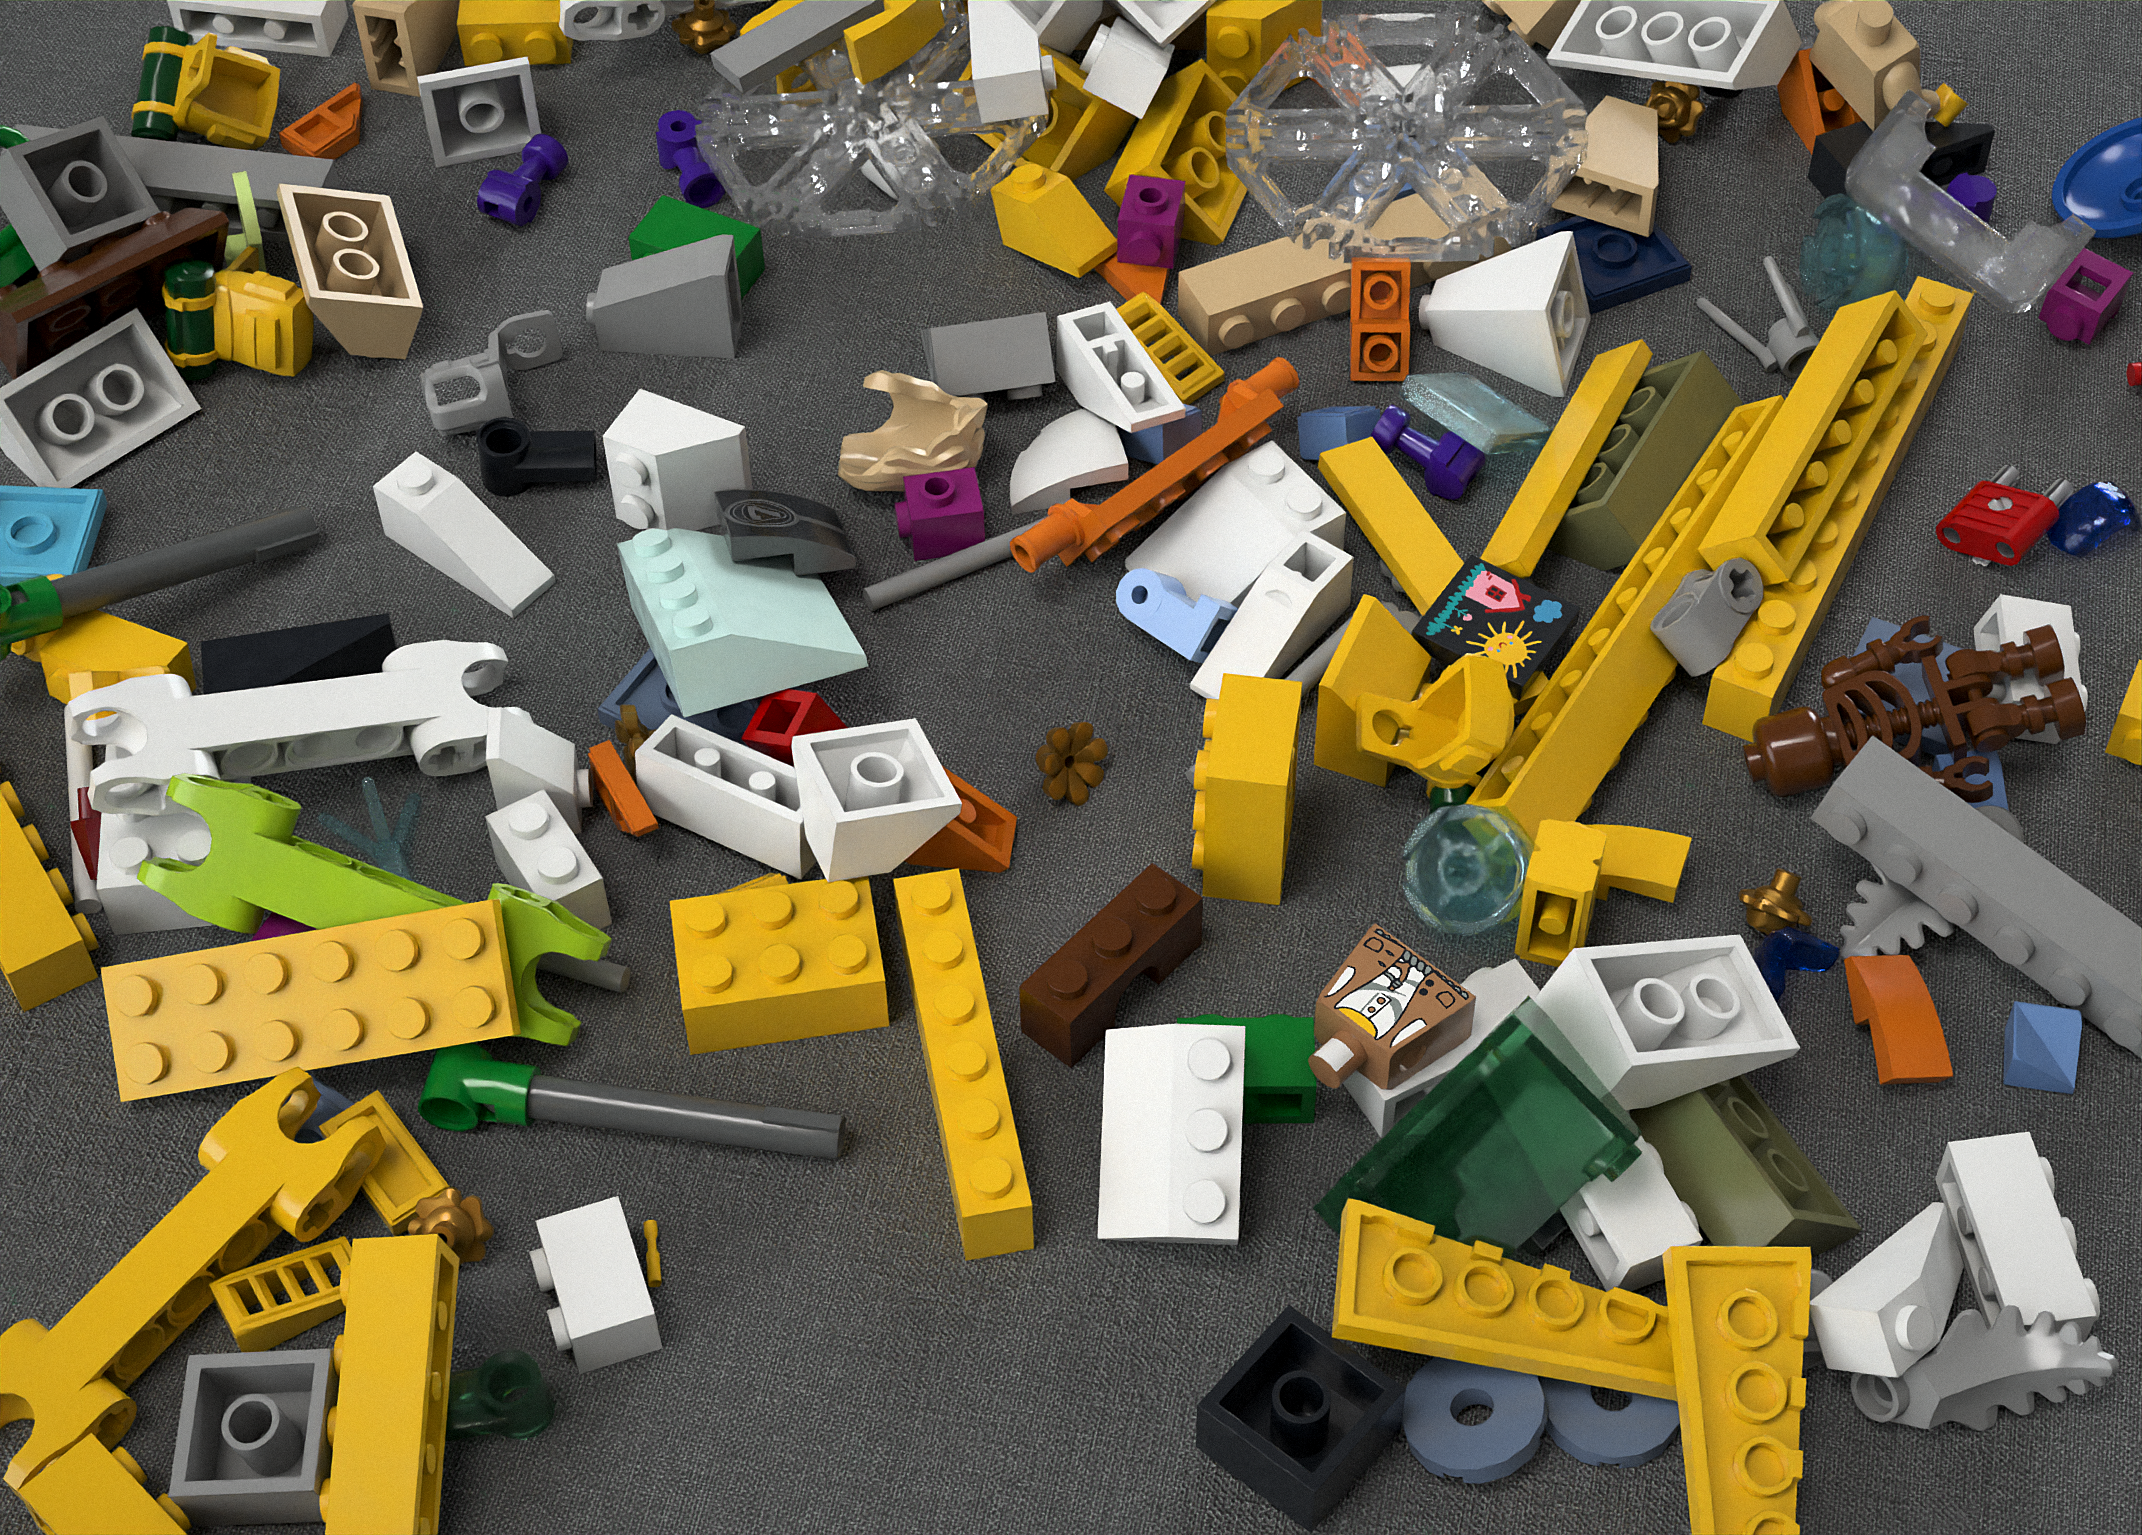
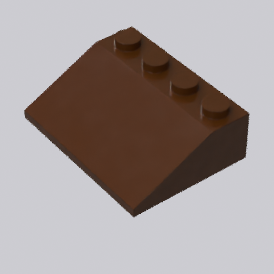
[0,207,230,380]

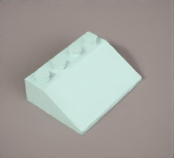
[617,528,868,718]

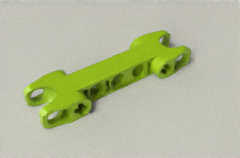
[137,773,612,1046]

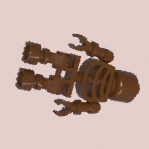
[1742,615,2086,803]

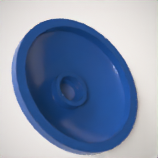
[2052,117,2142,239]

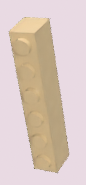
[1178,172,1515,356]

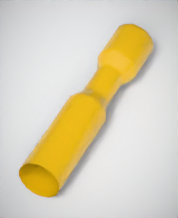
[643,1220,662,1287]

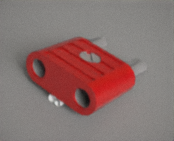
[1935,465,2073,566]

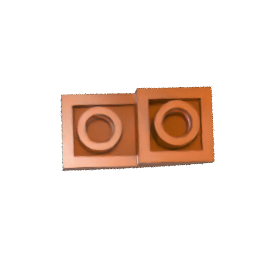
[1350,258,1411,381]
[1844,955,1953,1085]

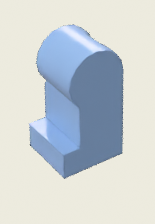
[1116,568,1238,664]

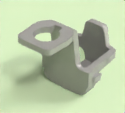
[420,310,563,436]

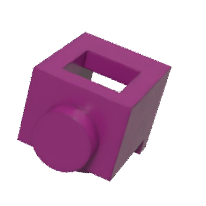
[2038,247,2133,345]

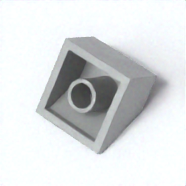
[921,312,1056,401]

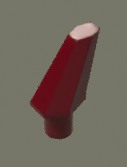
[70,787,102,880]

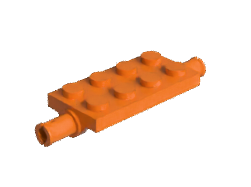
[1010,357,1299,573]

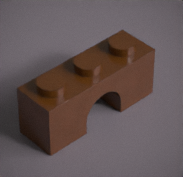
[1019,863,1203,1068]

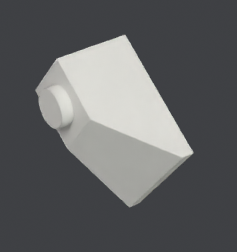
[791,718,962,882]

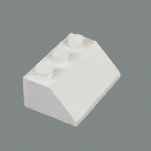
[0,308,201,488]
[1097,1024,1245,1245]

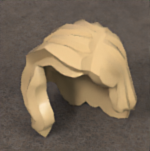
[838,370,988,491]

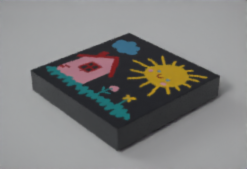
[1411,554,1581,701]

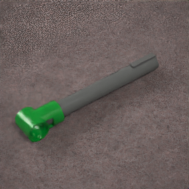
[0,505,319,661]
[418,1043,846,1160]

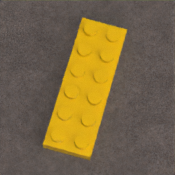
[101,899,521,1102]

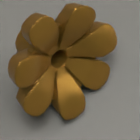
[615,705,657,786]
[1036,722,1108,806]

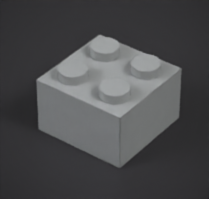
[0,116,160,271]
[168,1348,340,1527]

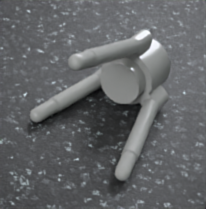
[1696,256,1820,378]

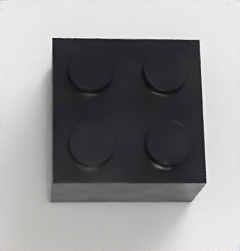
[1196,1305,1406,1533]

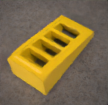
[1116,292,1225,405]
[208,1236,352,1353]

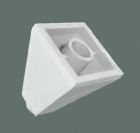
[1419,231,1591,397]

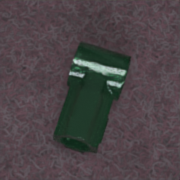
[445,1350,555,1441]

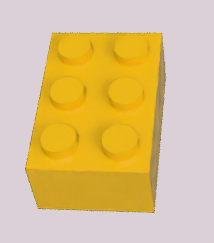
[1192,673,1302,905]
[669,876,890,1055]

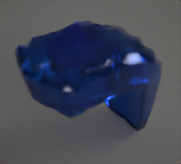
[2046,481,2142,558]
[1752,925,1840,1003]

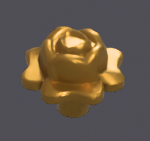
[672,0,737,54]
[1642,81,1706,143]
[1738,868,1813,938]
[408,1187,494,1266]

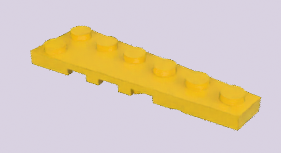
[1332,1198,1678,1401]
[1662,1246,1812,1535]

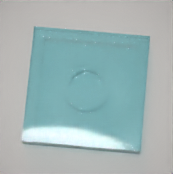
[1398,372,1554,455]

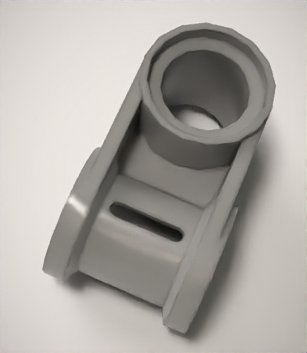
[1650,558,1763,677]

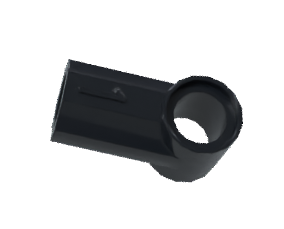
[476,417,597,497]

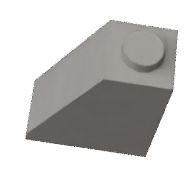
[586,234,743,359]

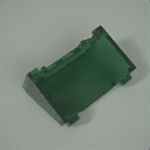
[1313,995,1642,1258]

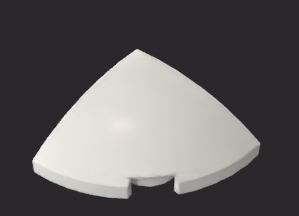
[1010,408,1128,514]

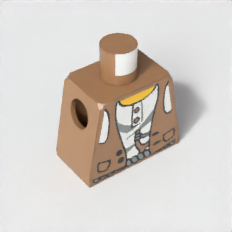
[1308,923,1476,1090]

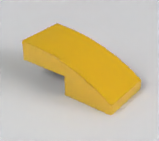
[843,0,945,85]
[1585,824,1692,903]

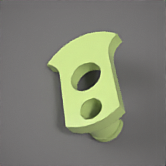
[224,171,267,273]

